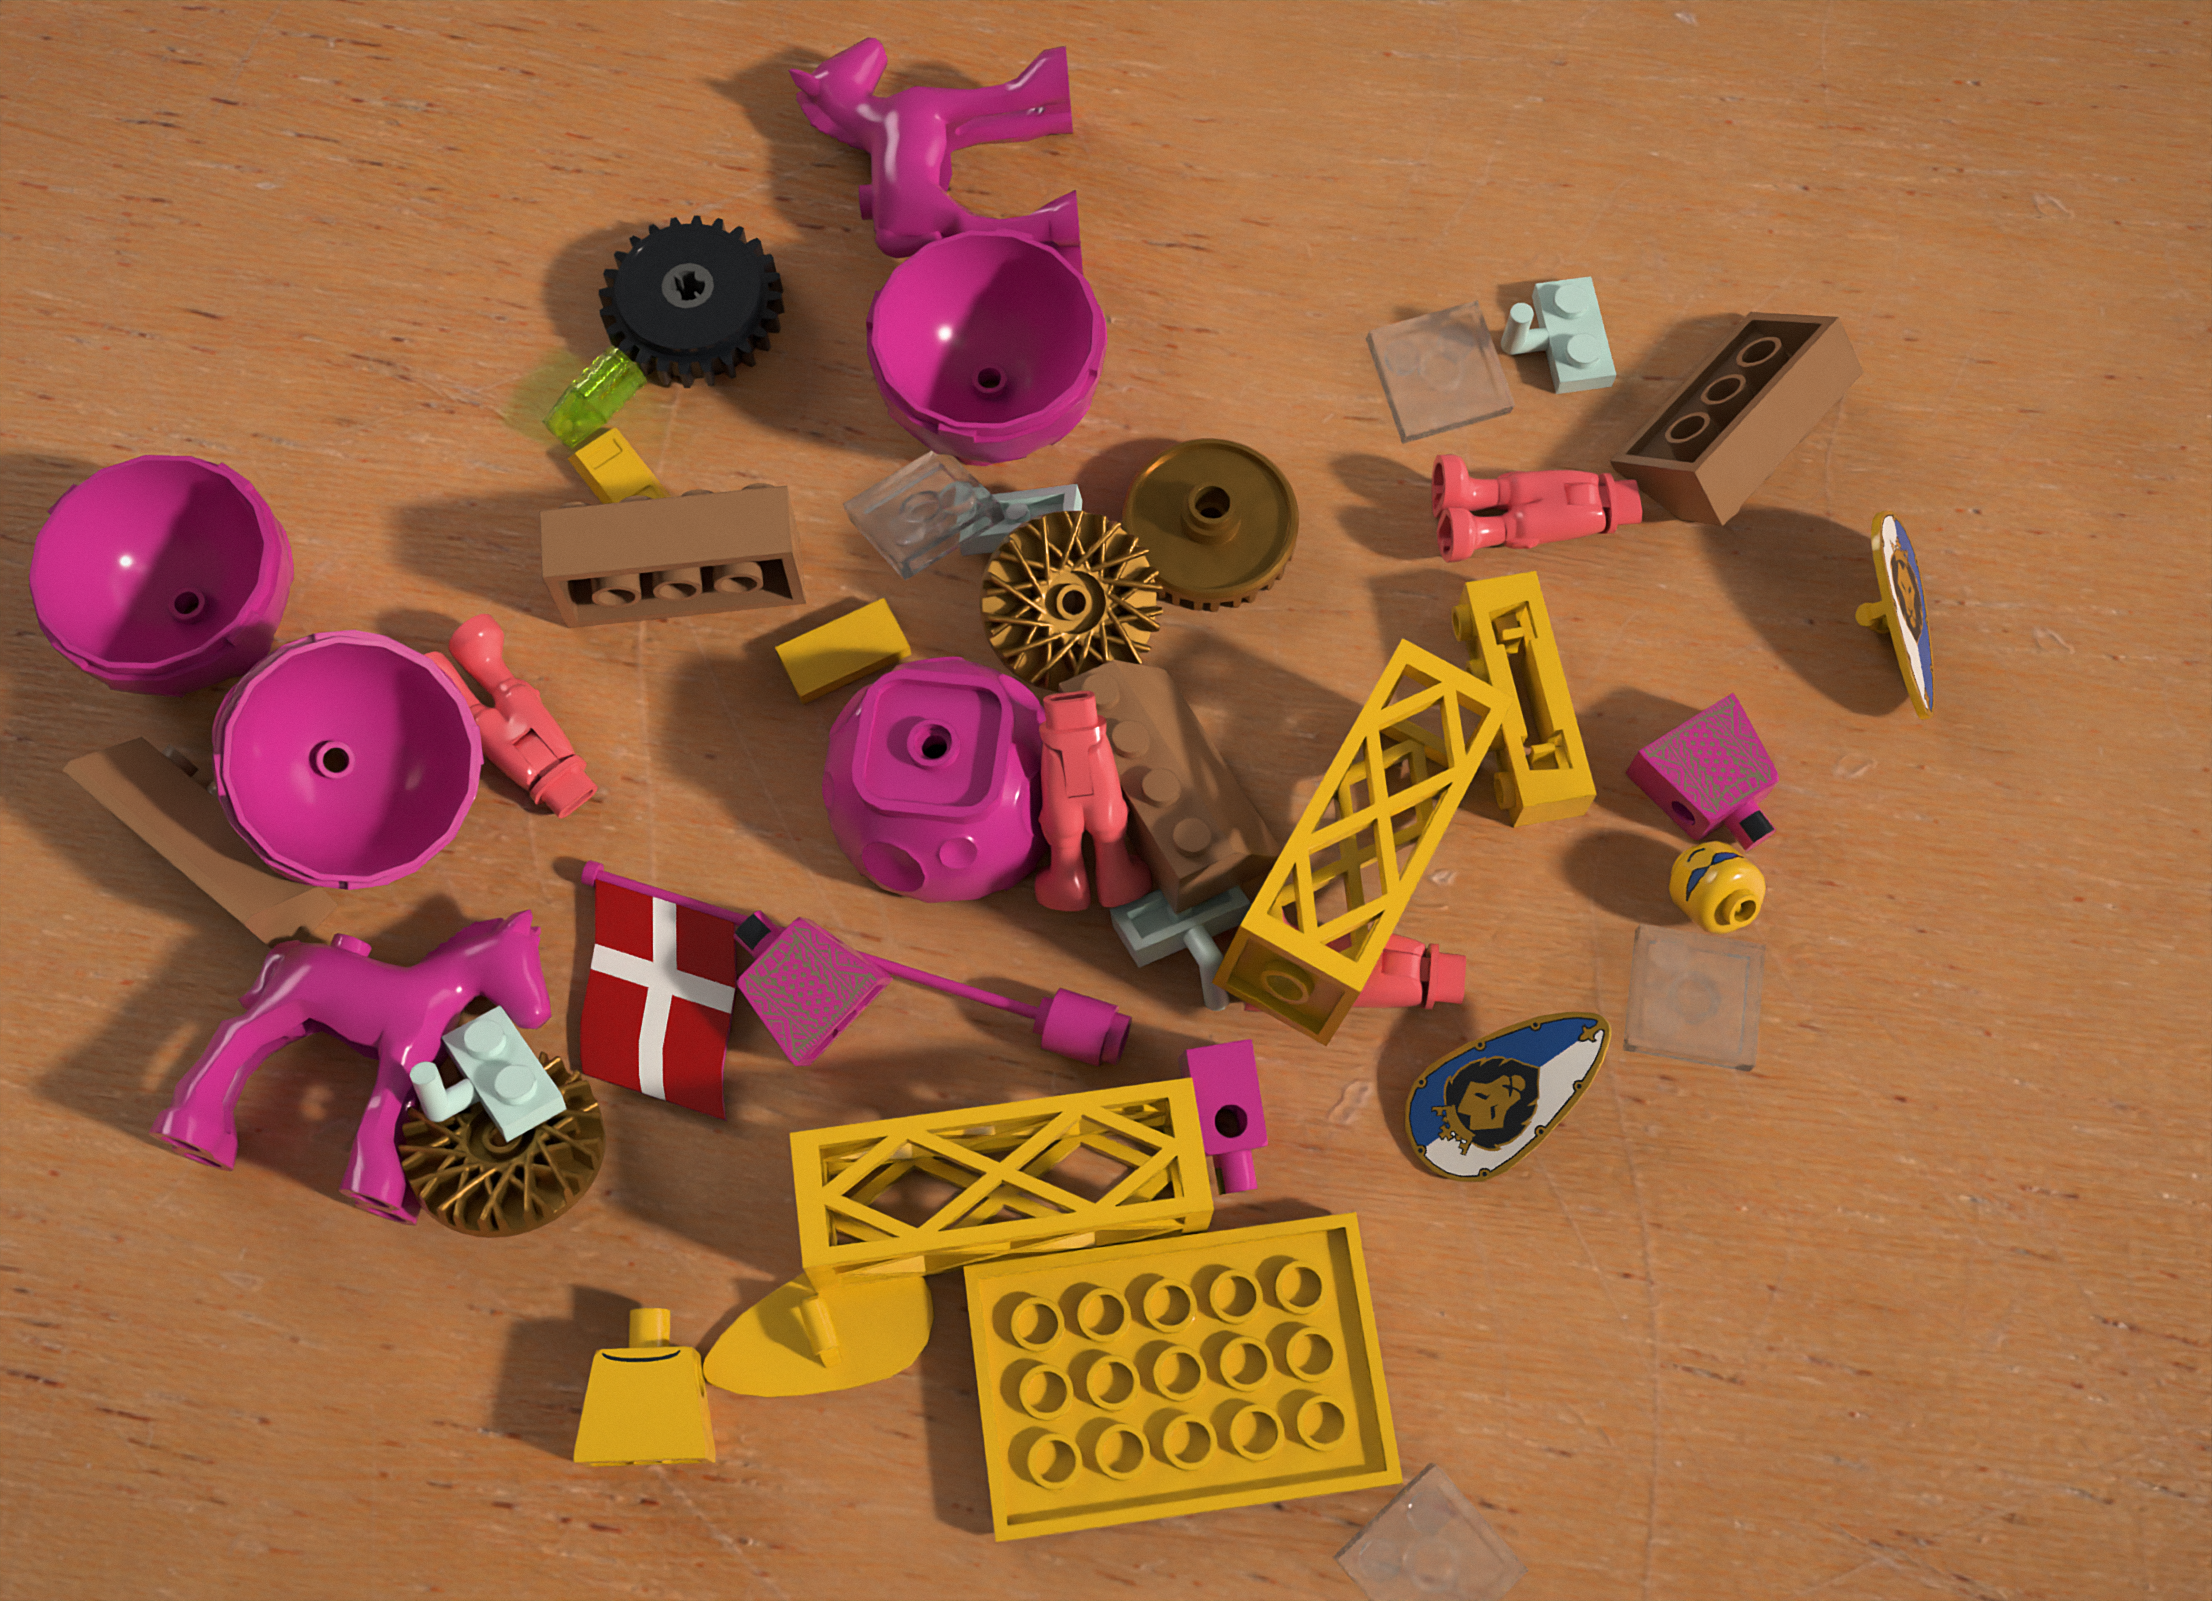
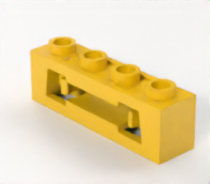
[1451,571,1597,828]

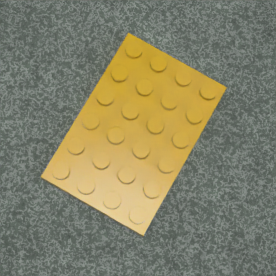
[963,1212,1403,1543]

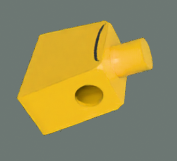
[574,1308,716,1468]

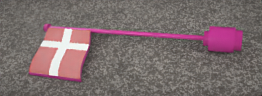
[580,860,1132,1122]

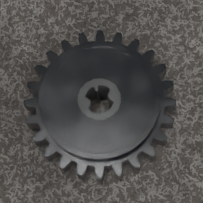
[599,215,785,388]

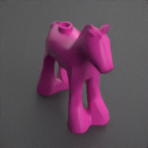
[788,37,1083,275]
[148,909,552,1226]

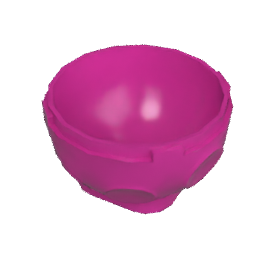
[866,227,1107,467]
[29,455,294,698]
[212,629,484,890]
[822,656,1051,903]

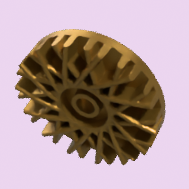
[1122,438,1299,612]
[979,511,1163,692]
[399,1051,606,1238]

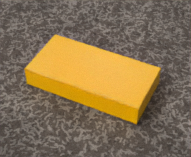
[775,598,911,705]

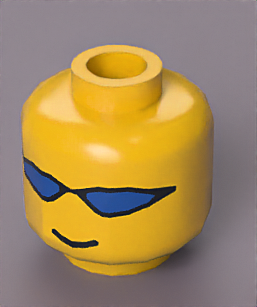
[1669,841,1766,935]

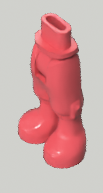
[1431,454,1642,563]
[424,614,598,819]
[1034,691,1153,911]
[1244,894,1466,1012]

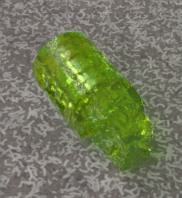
[542,345,647,448]

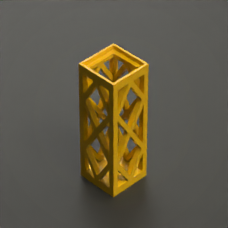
[1211,638,1514,1046]
[789,1077,1214,1291]

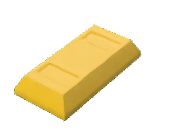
[568,427,671,504]

